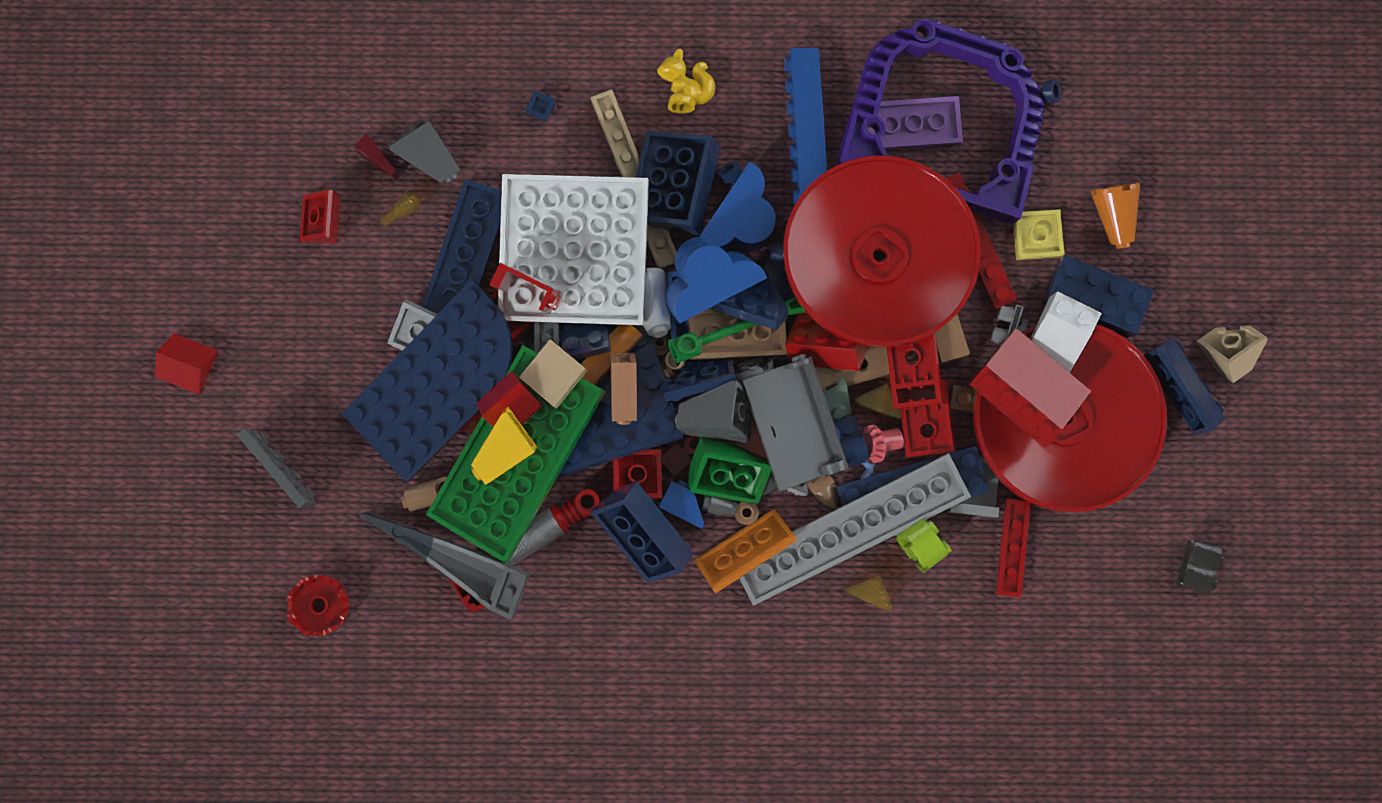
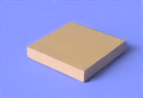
[519,340,588,408]

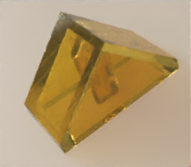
[852,384,902,420]
[844,575,892,613]

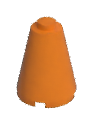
[1091,182,1140,249]

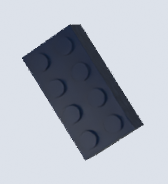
[1041,255,1154,338]

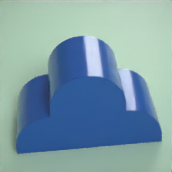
[699,162,776,252]
[666,237,767,323]

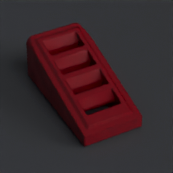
[355,133,399,179]

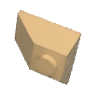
[1197,326,1267,383]

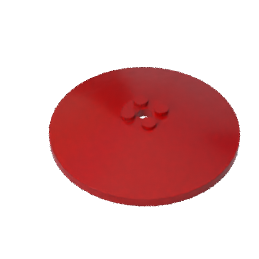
[783,156,981,347]
[974,324,1167,512]

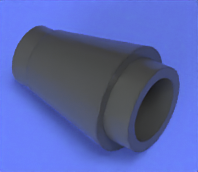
[700,495,737,516]

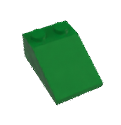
[686,437,772,504]

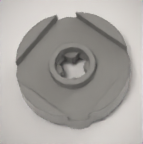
[735,357,775,386]

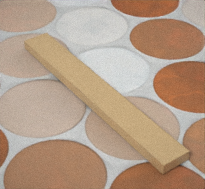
[590,89,677,269]

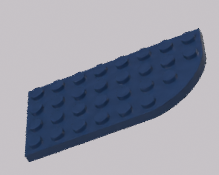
[341,279,513,483]

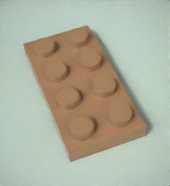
[688,309,787,360]

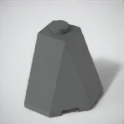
[387,118,460,183]
[675,381,751,443]

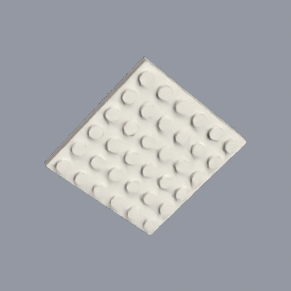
[498,174,649,325]

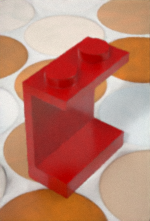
[489,263,562,314]

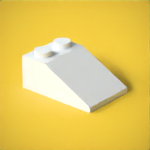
[1030,291,1101,373]

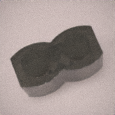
[1176,540,1224,595]

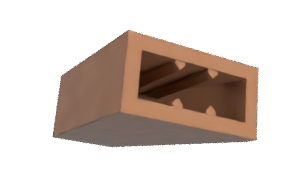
[610,353,637,425]

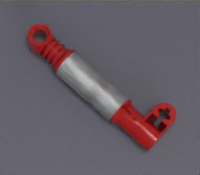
[448,490,601,611]

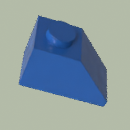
[659,479,704,529]

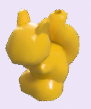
[657,48,715,114]

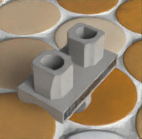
[990,305,1029,345]

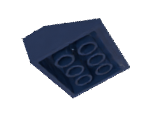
[635,130,720,235]

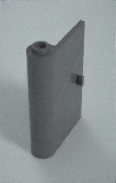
[742,353,848,492]

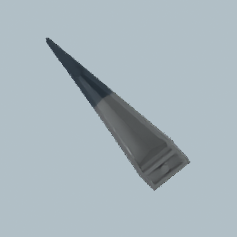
[360,513,530,620]

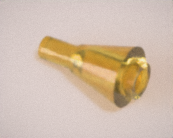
[380,191,421,227]

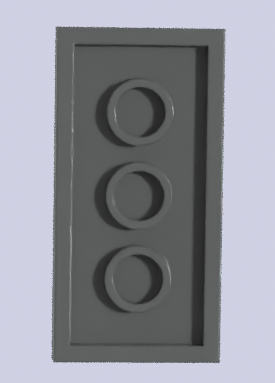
[236,428,318,510]

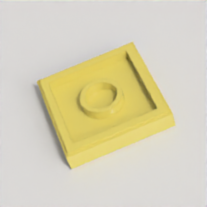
[1013,209,1065,260]

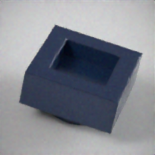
[525,90,557,123]

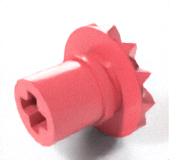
[862,424,904,463]

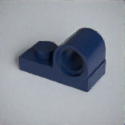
[833,416,868,467]

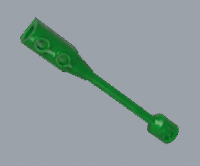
[668,296,805,363]

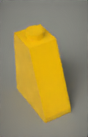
[471,407,537,485]

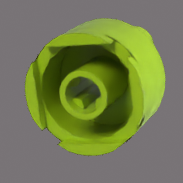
[895,519,952,573]

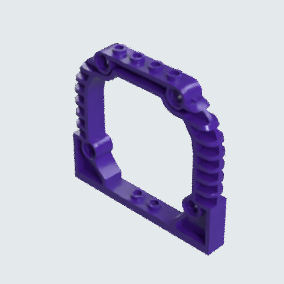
[835,19,1044,225]

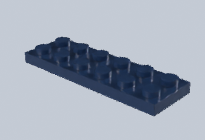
[422,179,502,314]
[837,445,990,506]

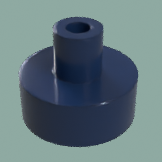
[1040,79,1061,104]
[718,161,743,186]

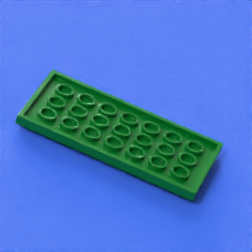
[426,345,606,563]

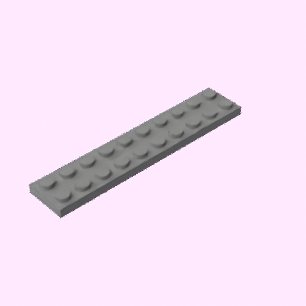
[739,453,971,606]

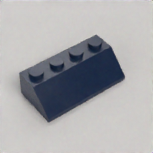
[1143,338,1226,435]
[591,481,693,583]

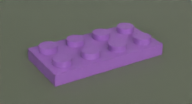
[867,96,963,150]

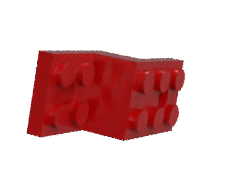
[886,333,956,457]

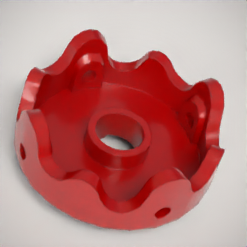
[286,575,350,636]

